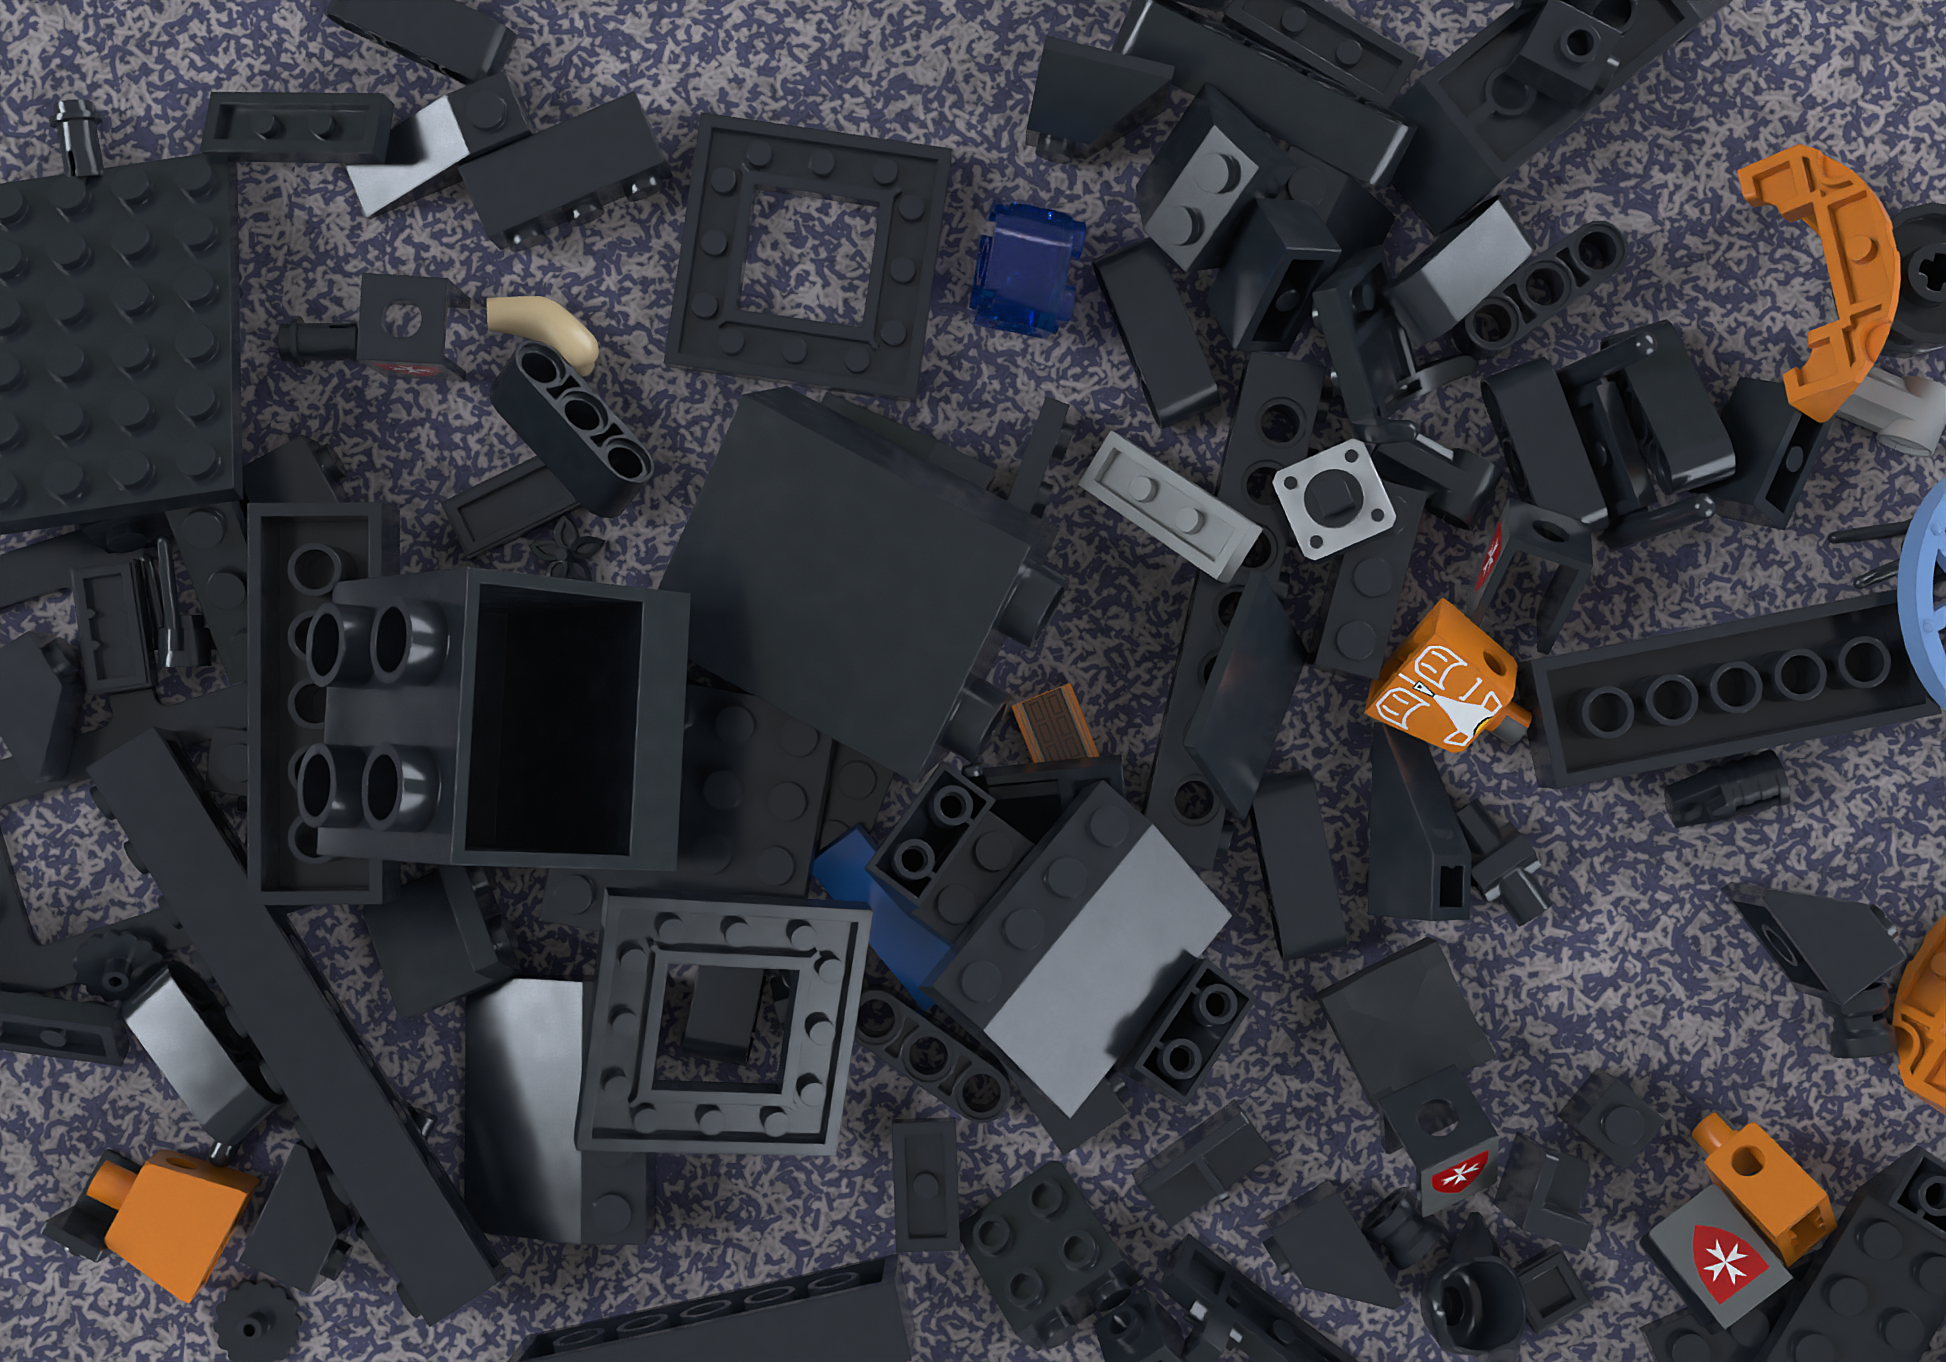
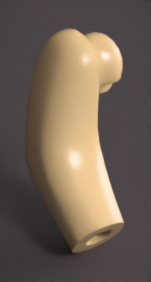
[487,296,599,377]

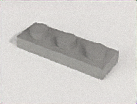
[1078,430,1263,584]

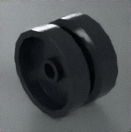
[1832,202,1946,359]

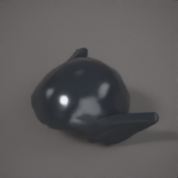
[1420,1212,1526,1362]

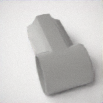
[1835,366,1946,458]

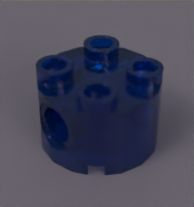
[969,198,1086,339]

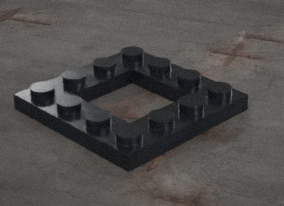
[663,112,953,403]
[573,887,873,1156]

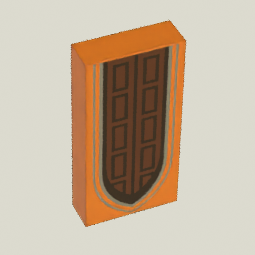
[1011,683,1099,763]

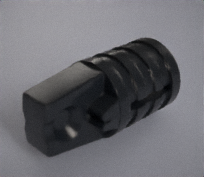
[1664,749,1790,828]

